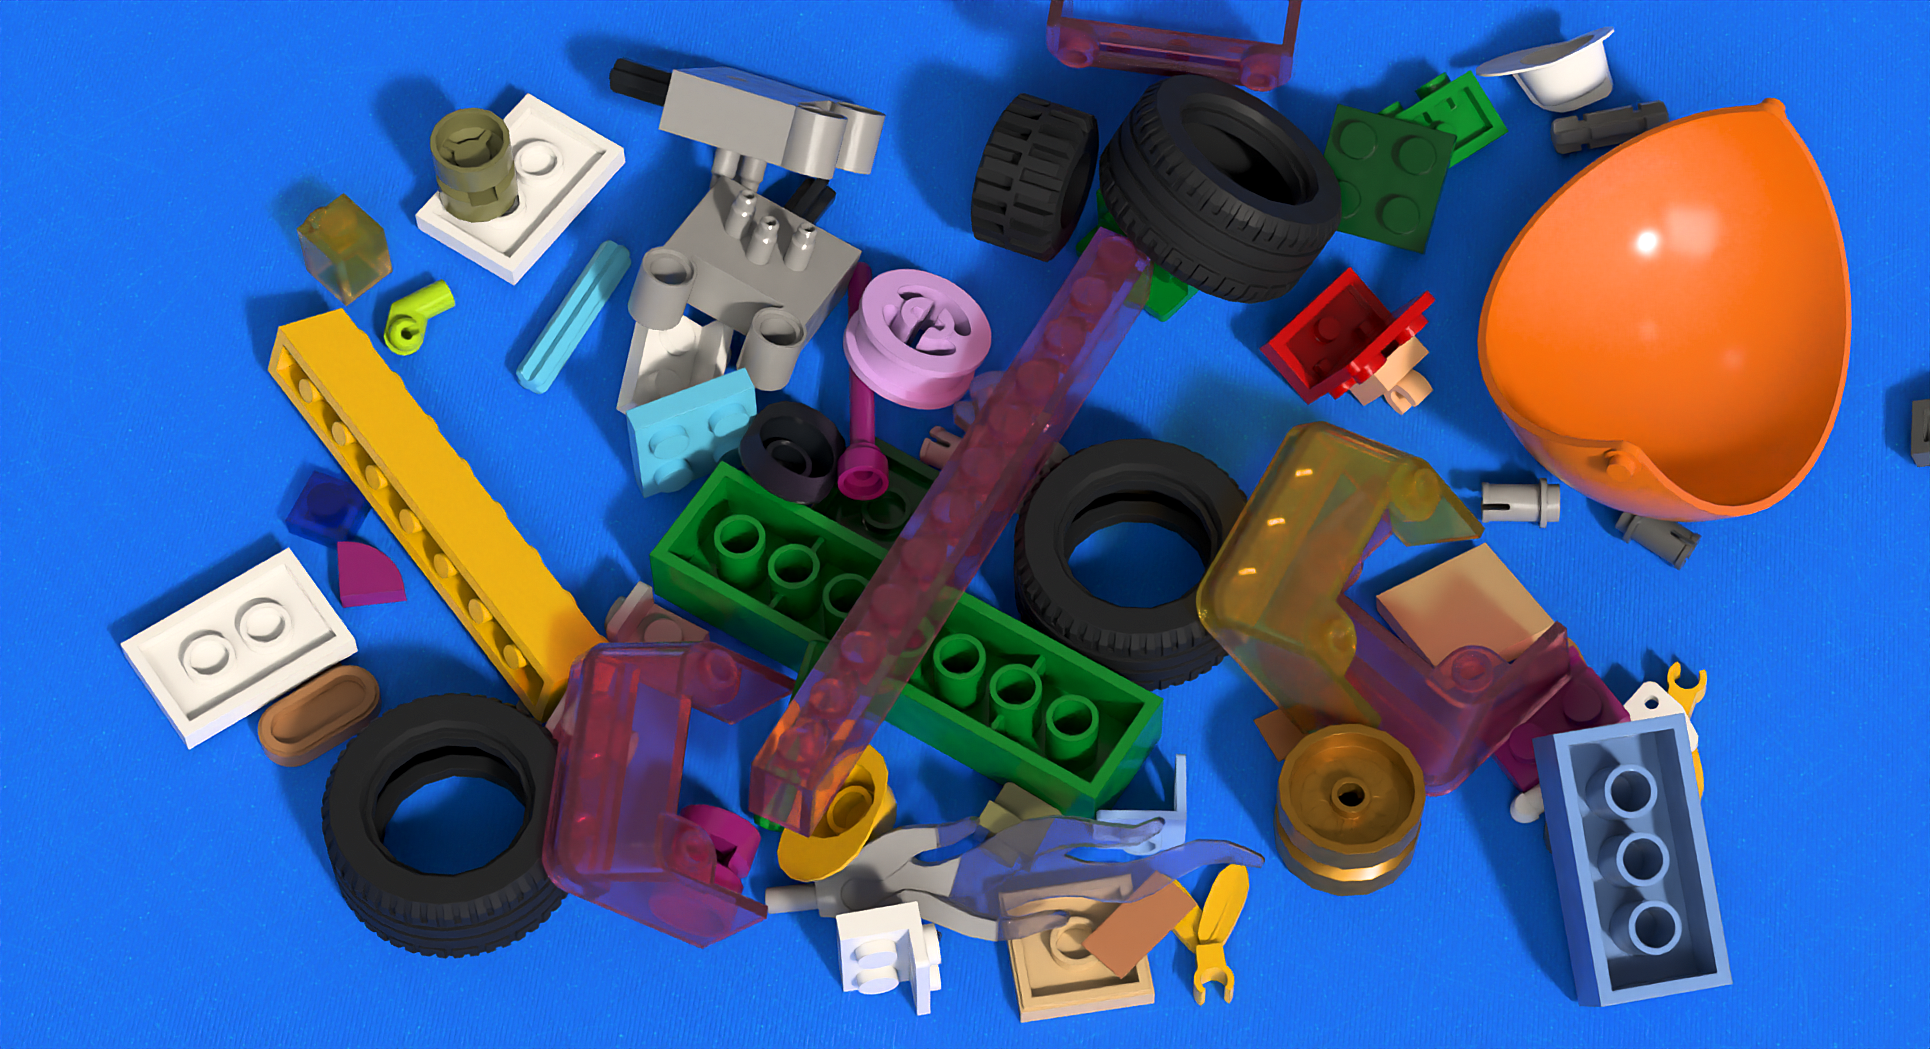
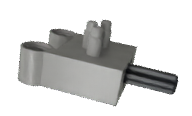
[609,57,886,193]
[628,175,862,391]

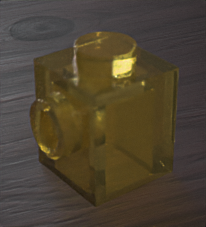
[297,193,393,306]

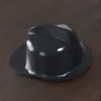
[738,401,846,505]

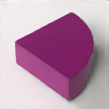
[337,541,407,608]

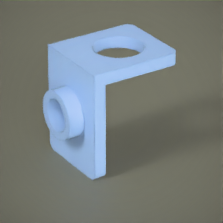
[1095,754,1187,855]

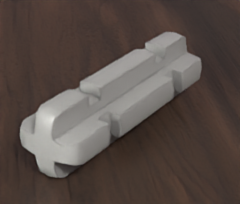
[1550,100,1669,154]

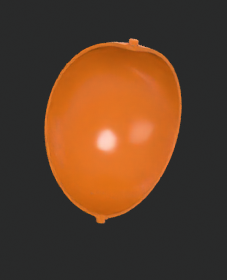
[1477,98,1852,522]

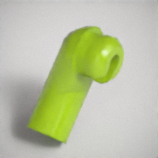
[383,279,455,356]

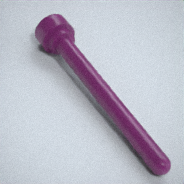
[837,261,889,500]

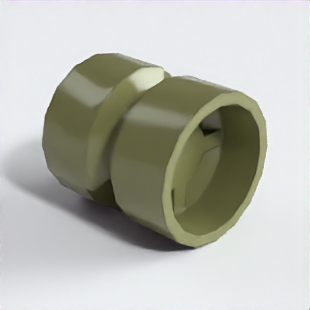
[430,108,518,223]

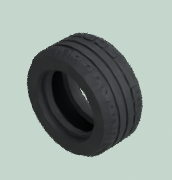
[1099,74,1342,304]
[1014,438,1261,691]
[321,693,584,958]

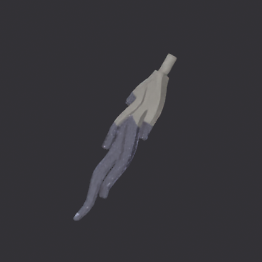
[765,815,1265,942]

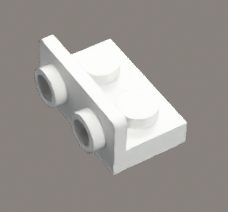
[616,315,734,415]
[836,901,941,1016]

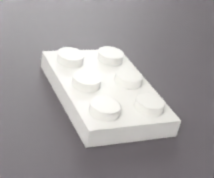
[415,93,625,286]
[121,547,358,750]

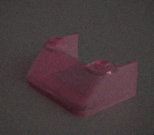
[1259,476,1572,797]
[542,641,796,949]

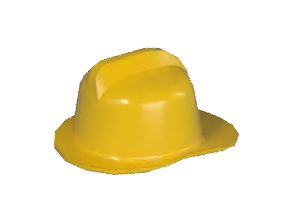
[777,741,897,883]

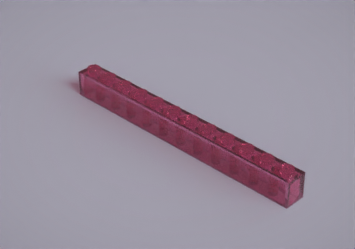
[748,226,1155,838]

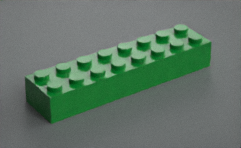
[649,461,1164,836]

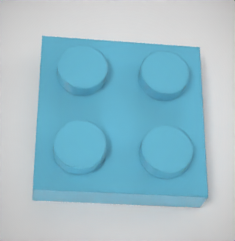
[626,367,757,498]

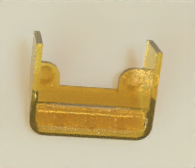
[1196,421,1485,734]

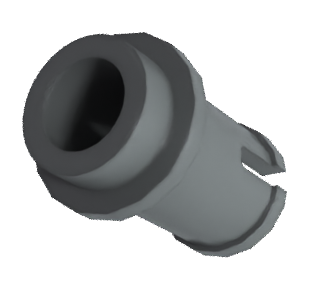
[1615,512,1702,570]

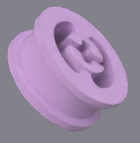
[843,269,991,410]

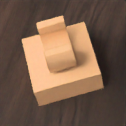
[1349,335,1433,415]

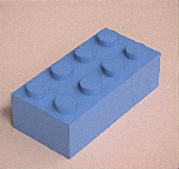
[1532,713,1733,1007]

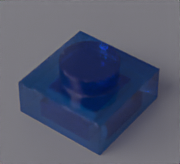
[285,470,372,551]

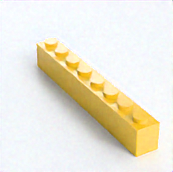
[268,308,618,723]

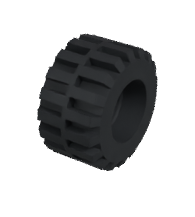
[971,93,1099,262]

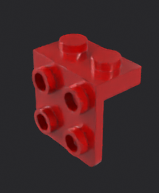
[1259,267,1436,405]

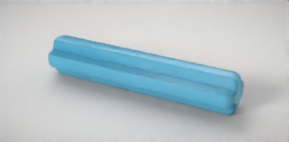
[516,240,631,394]

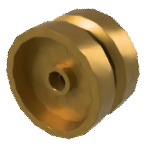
[1273,724,1426,896]

